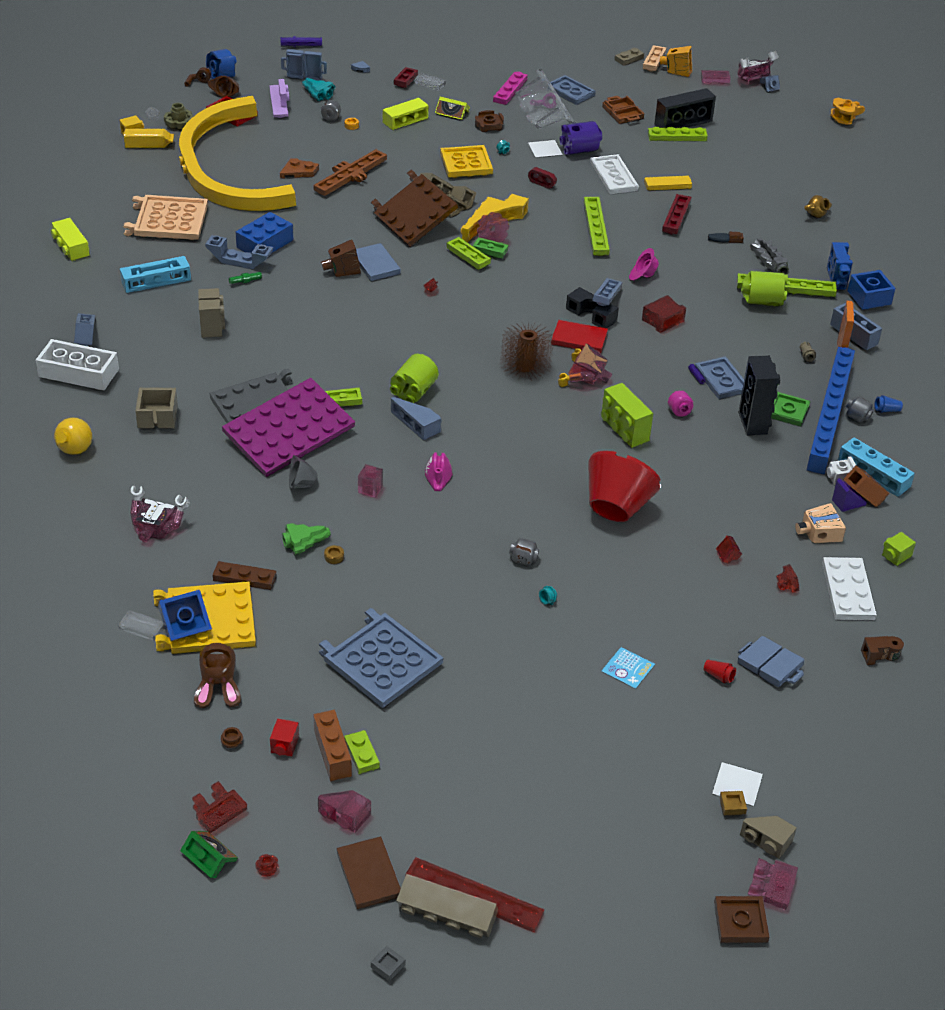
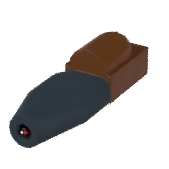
[708,231,744,243]

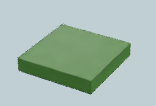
[771,392,811,427]

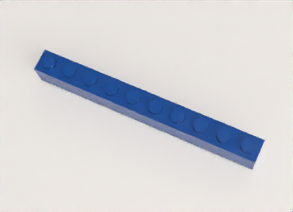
[807,347,855,475]

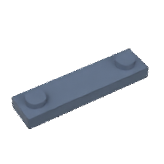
[593,278,623,306]

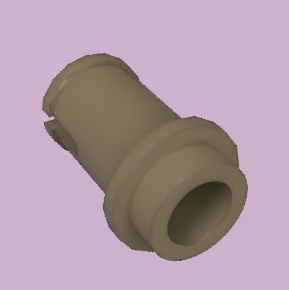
[799,342,816,362]

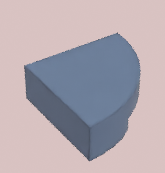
[351,61,370,72]

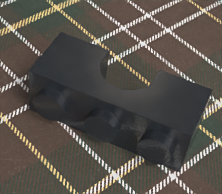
[566,287,619,328]

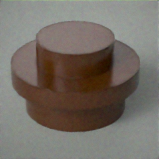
[221,727,243,748]

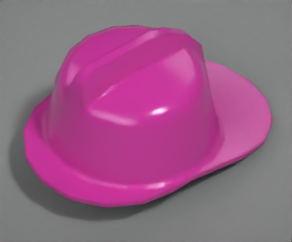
[629,248,659,281]

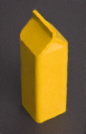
[124,129,174,148]

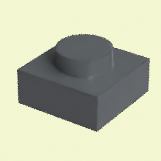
[371,946,406,982]

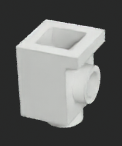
[827,457,856,485]

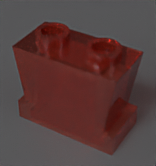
[642,295,686,333]

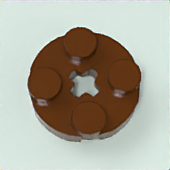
[475,110,504,132]

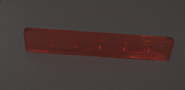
[405,857,544,933]

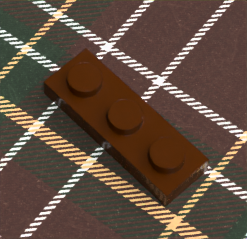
[212,561,277,590]

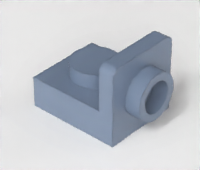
[759,75,780,92]

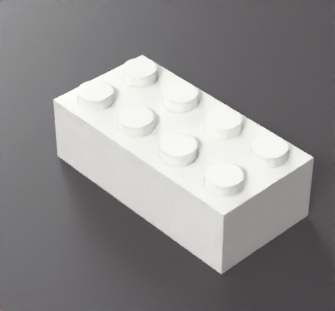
[36,339,119,390]

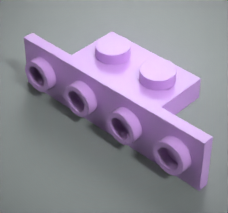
[269,79,289,118]

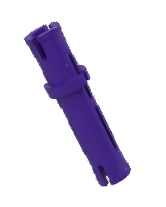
[280,36,322,47]

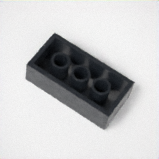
[654,88,716,128]
[738,355,780,436]

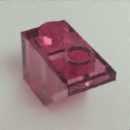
[318,790,371,833]

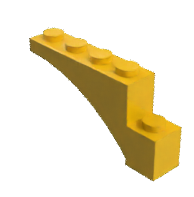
[461,194,529,243]

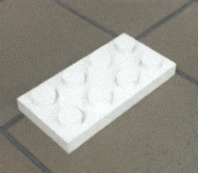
[822,557,877,620]

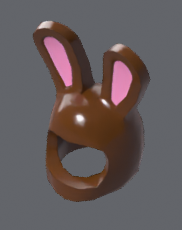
[194,643,241,708]

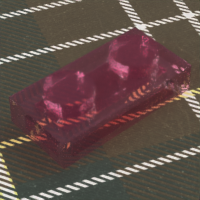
[701,70,731,84]

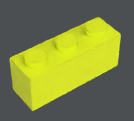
[383,98,429,130]
[51,218,90,261]

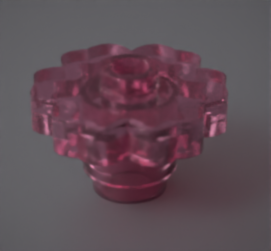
[477,212,510,242]

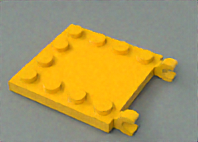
[153,582,256,654]

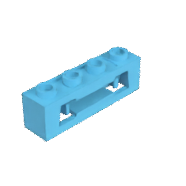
[120,256,191,293]

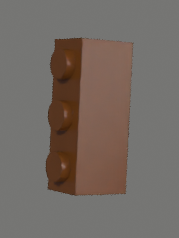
[313,710,352,781]

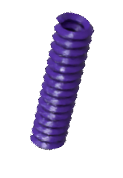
[688,364,706,384]

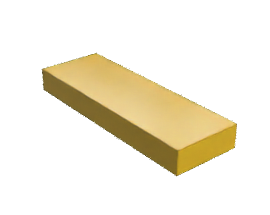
[644,176,692,190]

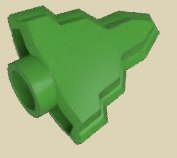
[282,523,331,555]

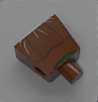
[321,239,361,277]

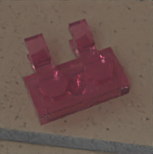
[748,858,798,910]

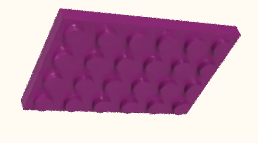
[222,378,355,477]

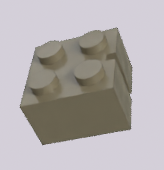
[198,288,225,337]
[135,388,178,428]

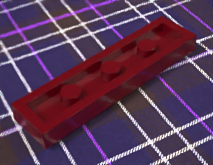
[662,194,692,234]

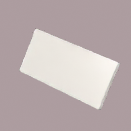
[590,154,639,194]

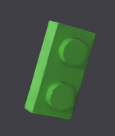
[473,237,508,259]

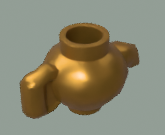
[804,195,832,218]

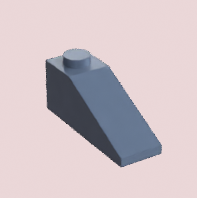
[74,313,95,346]
[391,397,442,440]

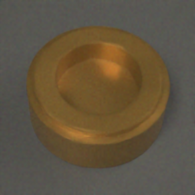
[324,545,344,564]

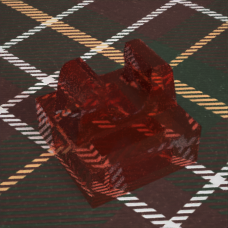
[716,535,742,564]
[776,564,799,593]

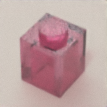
[358,464,383,498]

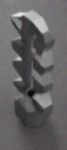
[750,238,789,275]

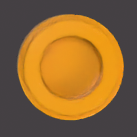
[344,118,359,130]

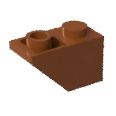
[843,465,890,508]

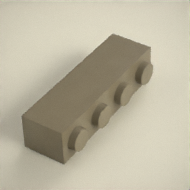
[396,874,498,938]

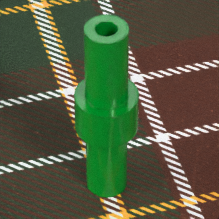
[229,272,262,284]

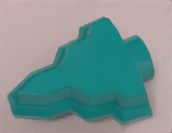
[302,78,336,101]

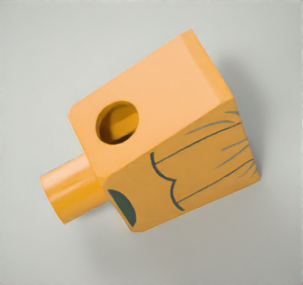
[660,46,692,77]

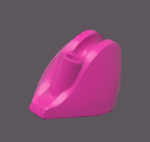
[425,452,453,491]

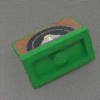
[180,831,238,878]

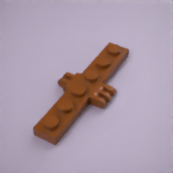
[313,149,387,196]

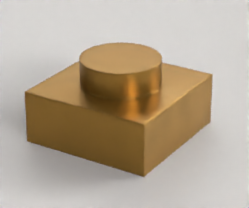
[720,791,747,815]

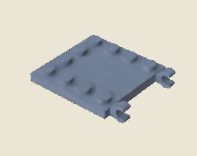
[319,608,443,708]

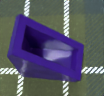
[832,478,867,512]

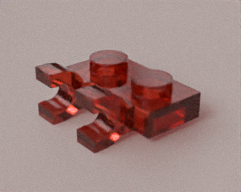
[192,781,247,833]

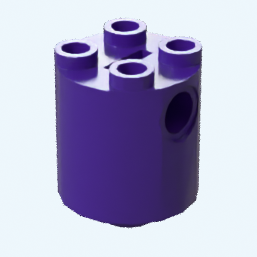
[559,121,602,155]

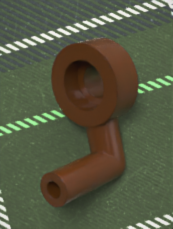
[184,67,212,87]

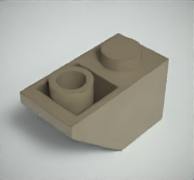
[740,816,797,859]

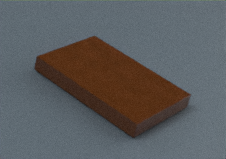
[337,836,401,909]

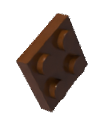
[714,896,770,943]

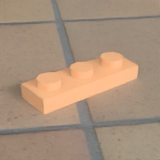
[643,45,666,71]

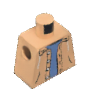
[795,503,846,543]

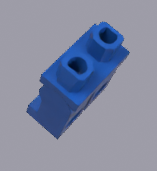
[827,242,853,290]

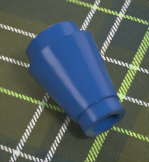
[874,395,903,413]

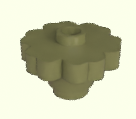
[164,103,194,129]

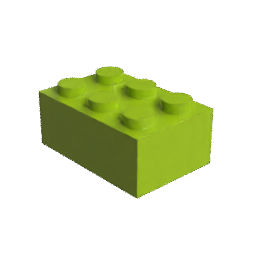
[601,383,653,448]

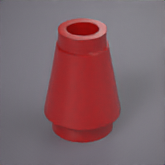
[703,659,736,683]

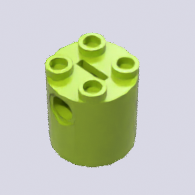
[741,271,788,306]
[390,354,439,403]

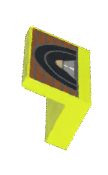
[435,97,470,120]

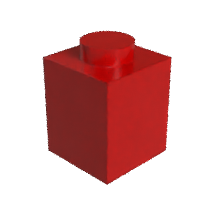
[270,718,299,757]

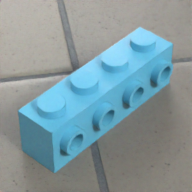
[838,437,915,497]

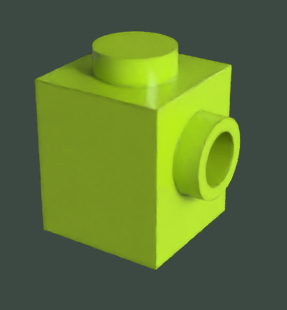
[882,532,916,566]

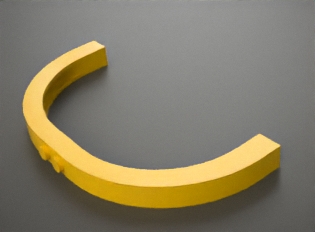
[179,96,296,211]

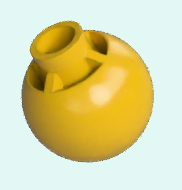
[54,417,92,455]

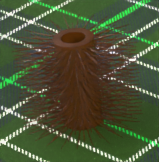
[502,321,552,381]

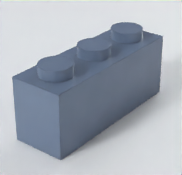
[830,303,882,350]

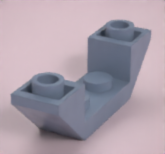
[205,235,273,269]

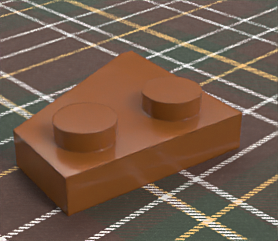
[280,158,319,179]

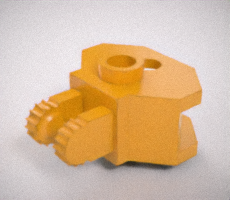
[830,98,865,125]

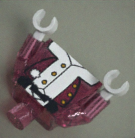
[737,51,779,81]
[130,485,190,542]

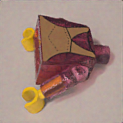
[558,343,612,387]

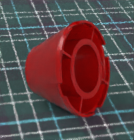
[588,451,661,522]

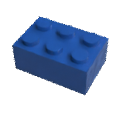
[235,212,294,253]

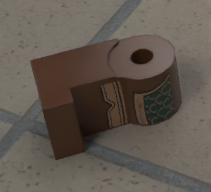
[861,636,904,665]

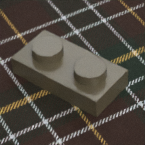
[614,48,644,66]

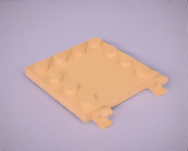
[123,195,208,240]

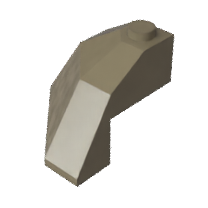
[420,173,476,221]

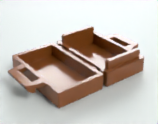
[602,96,645,124]

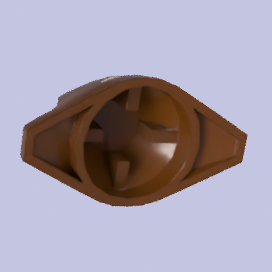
[208,75,239,97]

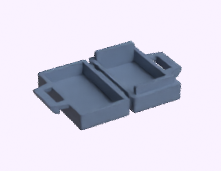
[281,49,327,80]
[737,636,804,687]

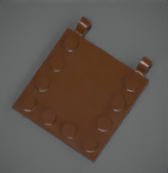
[371,169,459,247]

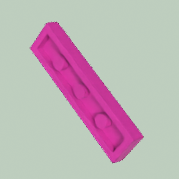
[493,72,528,105]

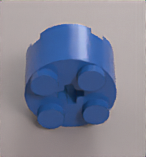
[206,49,237,79]

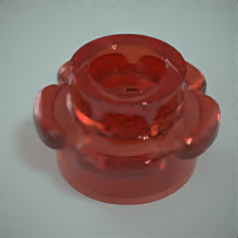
[423,278,438,293]
[255,854,278,877]

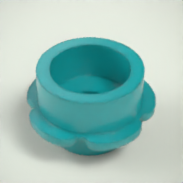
[496,140,510,154]
[539,586,557,605]

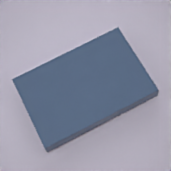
[545,75,596,105]
[356,243,401,281]
[695,356,744,399]

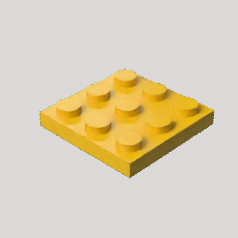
[440,145,493,178]

